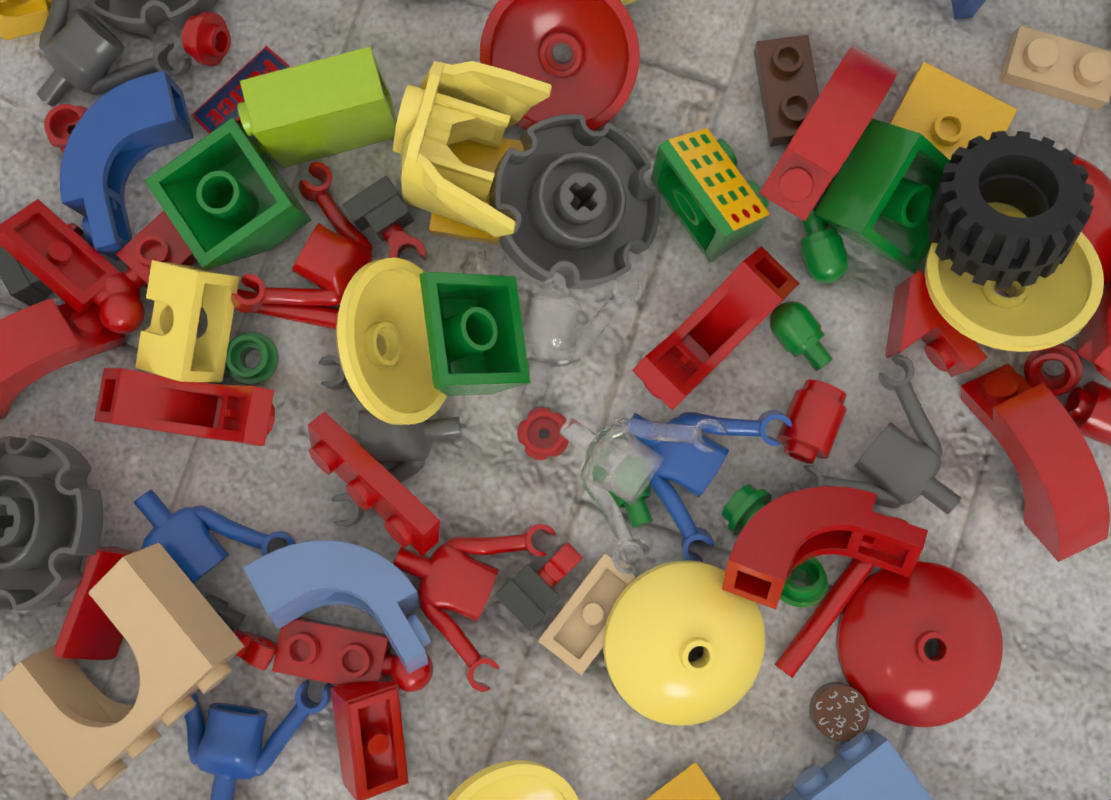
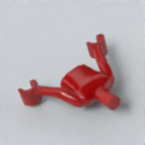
[231,161,372,313]
[393,524,555,692]

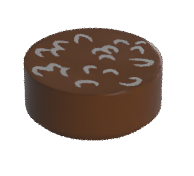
[809,682,869,742]

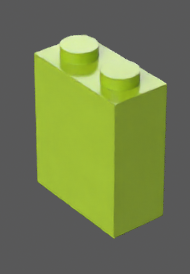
[237,46,397,168]

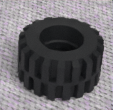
[927,131,1095,289]

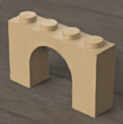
[0,543,245,799]

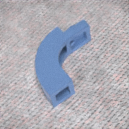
[243,540,431,674]

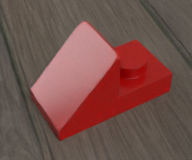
[885,270,988,377]

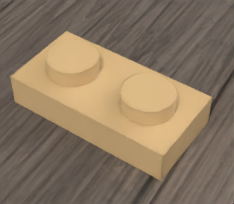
[999,25,1111,110]
[538,552,637,675]

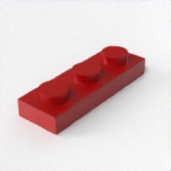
[308,411,440,556]

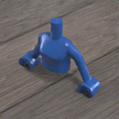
[624,410,792,562]
[134,489,296,584]
[184,680,332,800]

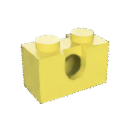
[135,260,240,382]

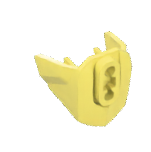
[393,61,552,237]

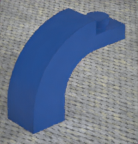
[60,70,194,261]

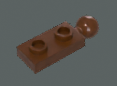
[754,35,819,147]

